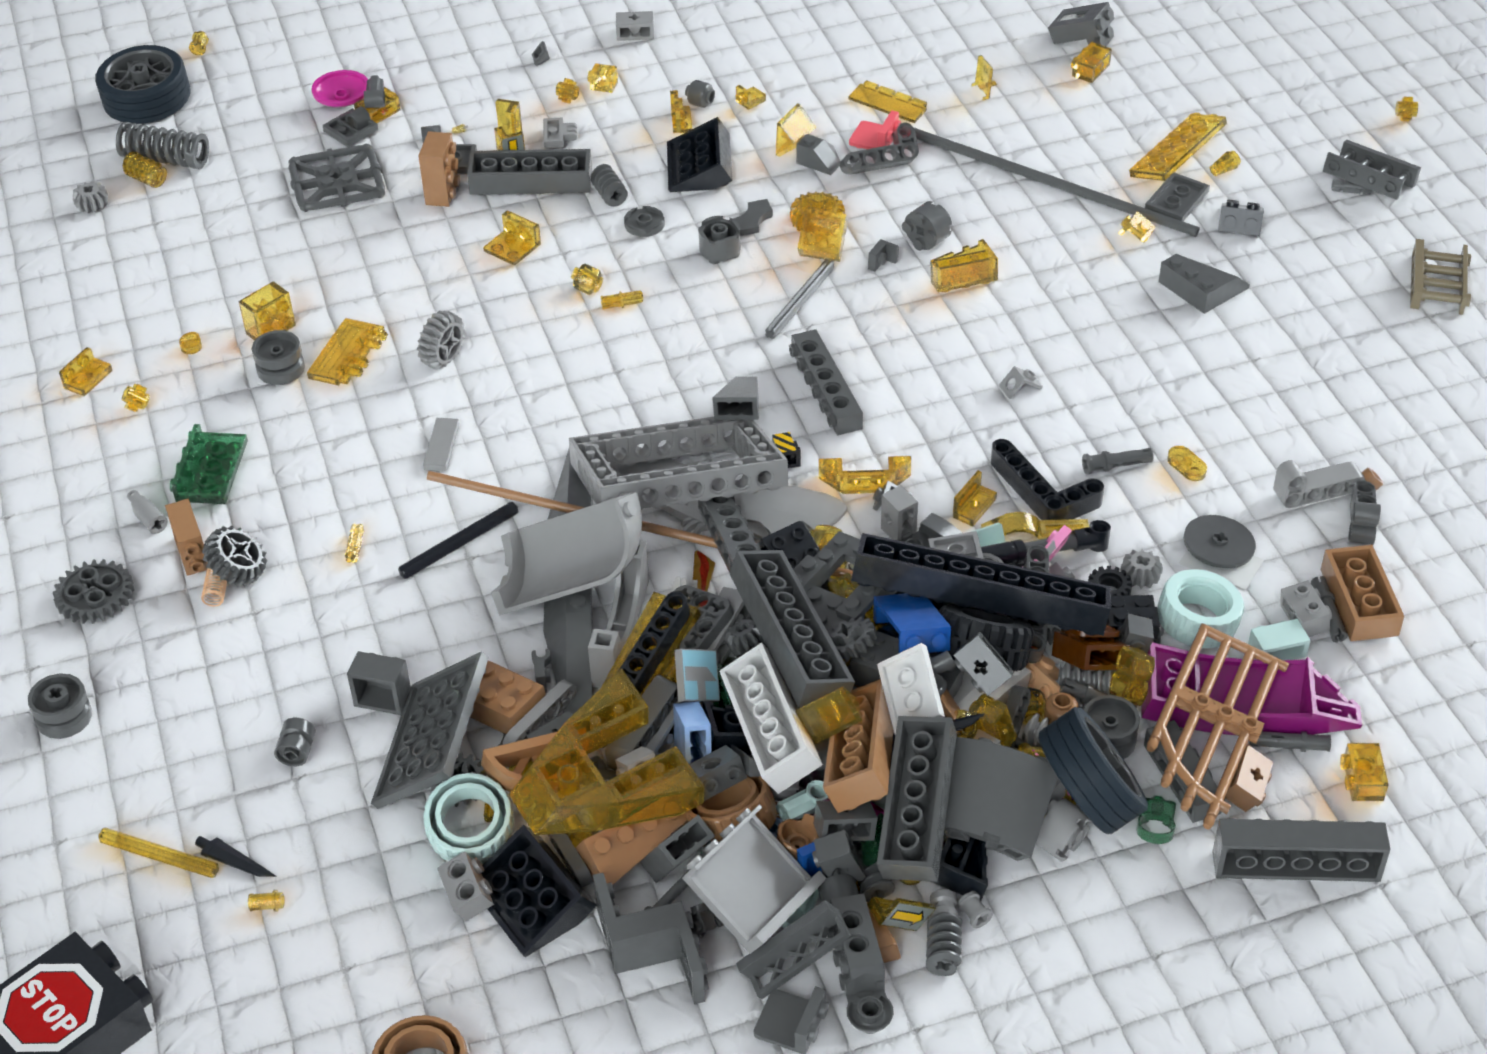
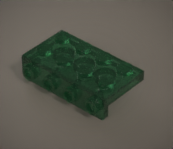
[170,424,248,504]

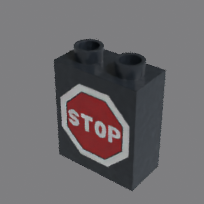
[0,931,153,1054]

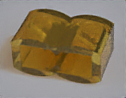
[1109,646,1155,706]

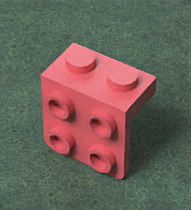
[849,110,901,149]

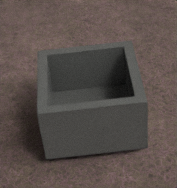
[347,651,411,715]

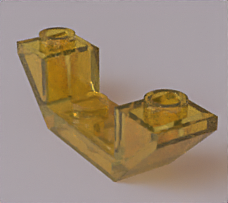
[818,456,911,494]

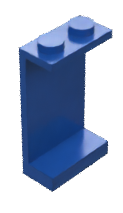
[873,593,951,654]

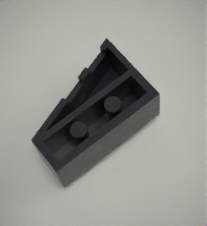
[930,837,988,901]

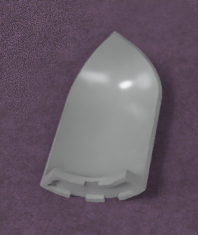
[491,492,642,616]

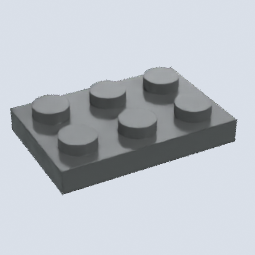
[1145,172,1210,222]

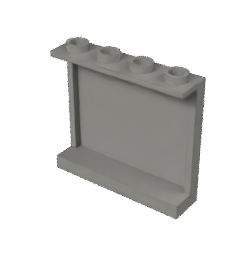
[682,805,826,954]

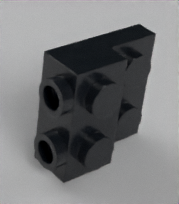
[1107,595,1160,639]

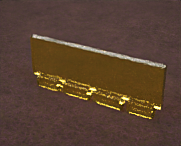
[848,80,927,123]

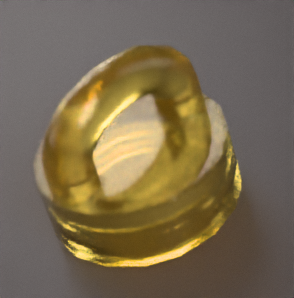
[179,332,202,354]

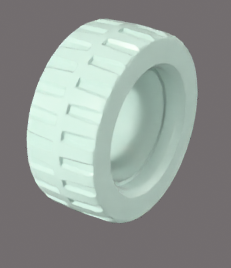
[1157,569,1244,648]
[423,773,514,864]

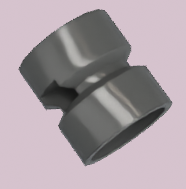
[274,717,316,767]

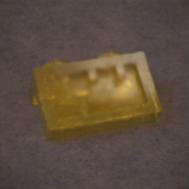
[670,90,692,133]
[59,347,113,396]

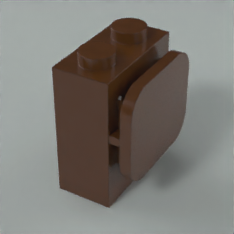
[1051,625,1130,670]

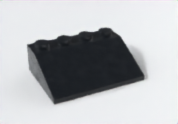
[667,117,733,192]
[481,824,597,957]

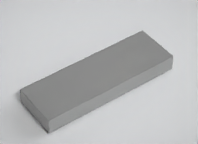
[423,418,459,471]

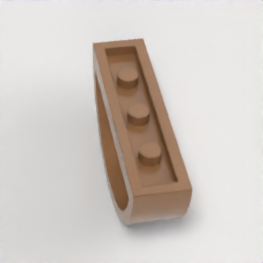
[481,725,587,797]

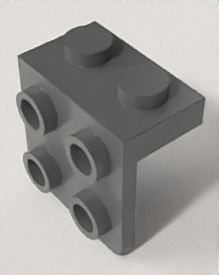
[753,986,829,1054]

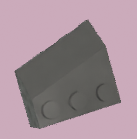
[1158,254,1250,314]

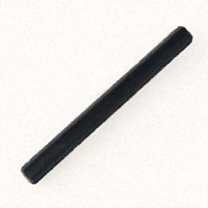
[398,502,518,579]

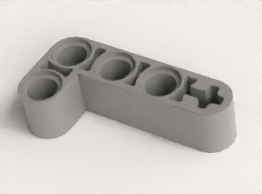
[1273,460,1366,508]

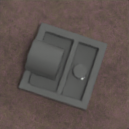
[322,106,378,147]

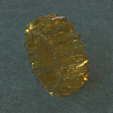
[790,191,845,237]

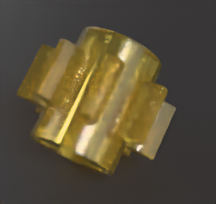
[556,78,579,104]
[1395,96,1418,121]
[121,384,150,412]

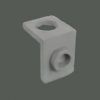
[999,366,1043,399]

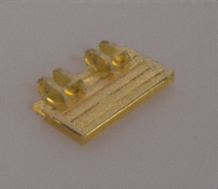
[307,318,388,386]

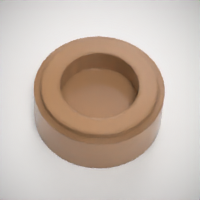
[1361,467,1383,490]

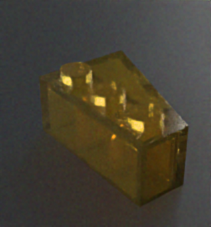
[930,239,998,292]

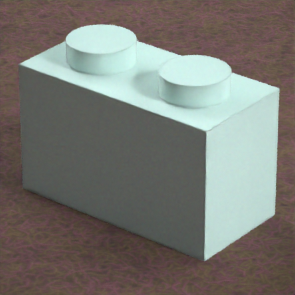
[1248,619,1310,660]

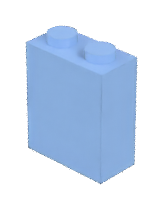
[673,701,711,768]

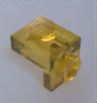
[735,85,766,110]
[1119,211,1156,243]

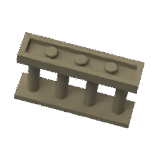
[1410,239,1471,315]

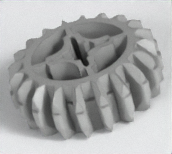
[417,310,465,369]

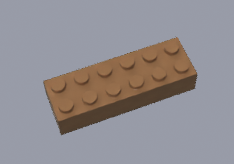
[823,679,894,813]

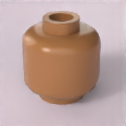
[1044,693,1078,725]

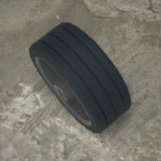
[95,45,191,124]
[1038,707,1148,834]

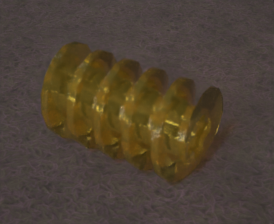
[122,151,167,188]

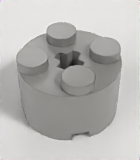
[1036,798,1091,862]

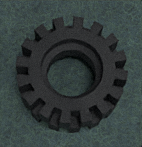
[1088,566,1132,596]

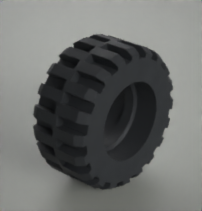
[937,604,1035,671]

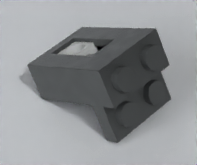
[1048,2,1115,56]

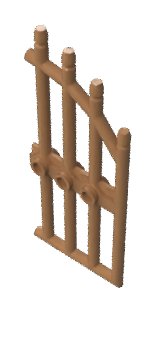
[1147,623,1289,830]

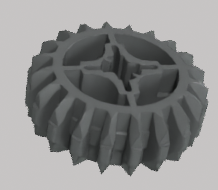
[202,525,268,587]

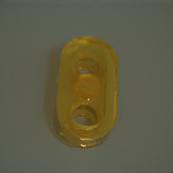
[1167,446,1207,481]

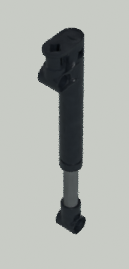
[873,520,1111,608]

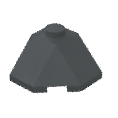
[796,134,841,175]

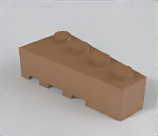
[576,795,687,885]

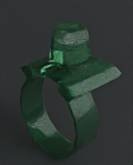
[1136,795,1176,844]

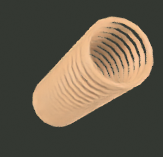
[201,568,227,606]

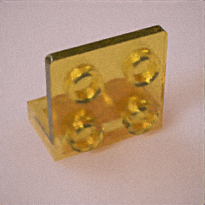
[483,210,541,265]

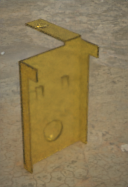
[971,55,997,100]

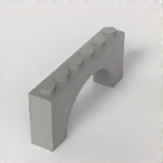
[588,541,649,689]

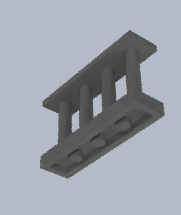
[1322,140,1421,200]

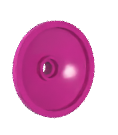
[311,70,368,107]

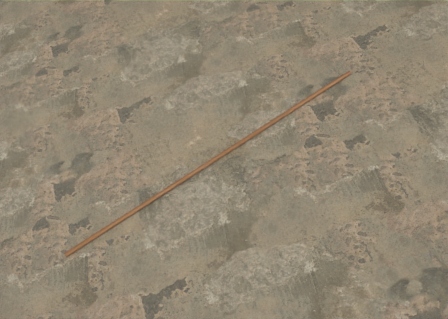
[427,471,853,580]

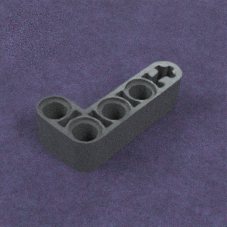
[840,123,919,175]
[605,675,678,771]

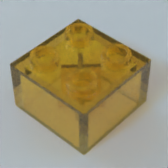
[797,208,848,262]
[238,281,296,341]

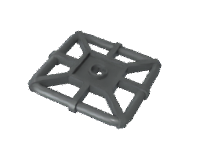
[288,143,385,212]

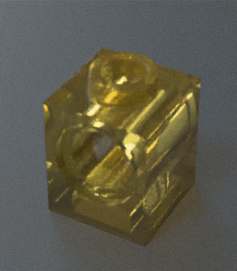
[587,63,618,93]

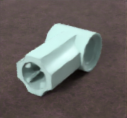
[776,780,829,821]

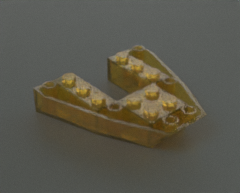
[508,668,704,835]

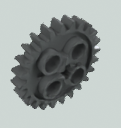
[53,559,135,624]

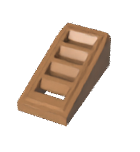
[867,902,901,963]

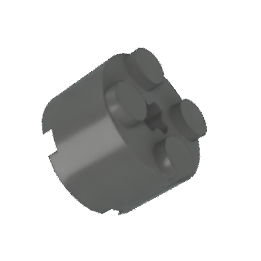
[902,201,952,251]
[698,216,741,264]

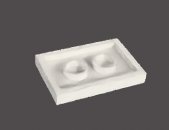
[877,643,945,735]

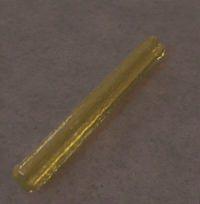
[98,827,219,878]

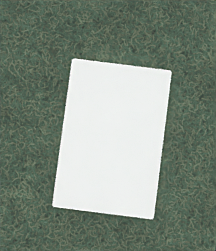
[1179,550,1264,590]

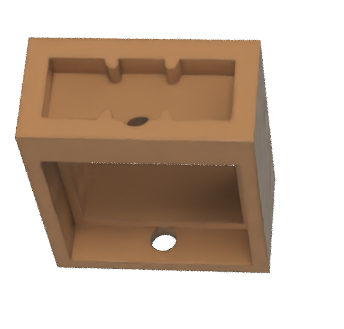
[165,499,208,576]

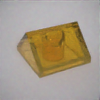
[776,103,817,157]
[796,687,863,744]

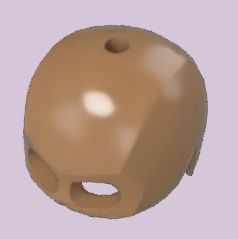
[777,814,819,861]

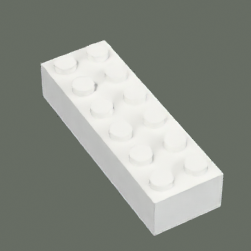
[719,643,823,794]

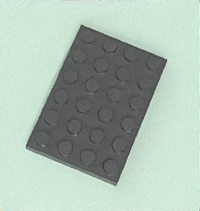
[371,651,489,809]

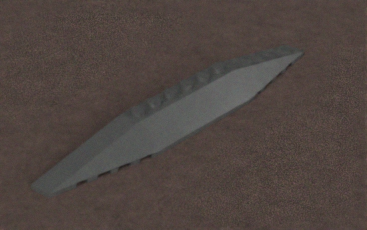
[543,449,593,725]

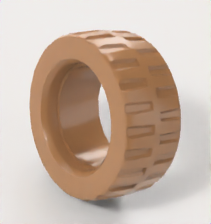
[684,775,778,847]
[372,1015,469,1054]

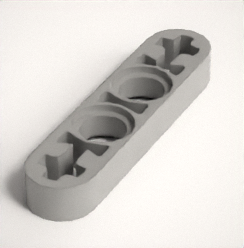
[503,679,577,745]

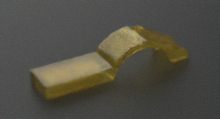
[981,512,1089,540]

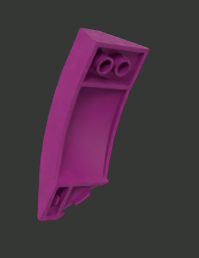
[1141,642,1363,736]

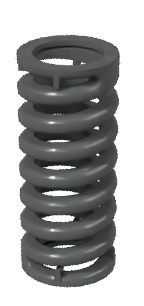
[116,122,209,169]

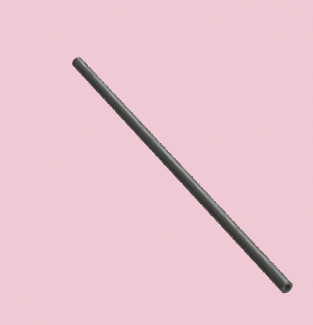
[900,127,1200,237]

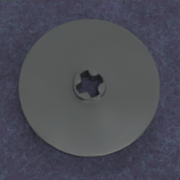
[1183,515,1256,568]

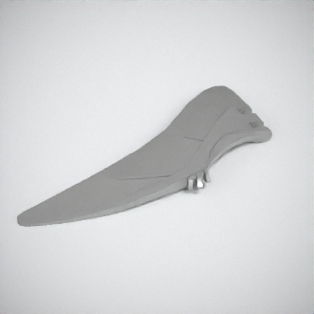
[613,446,847,540]

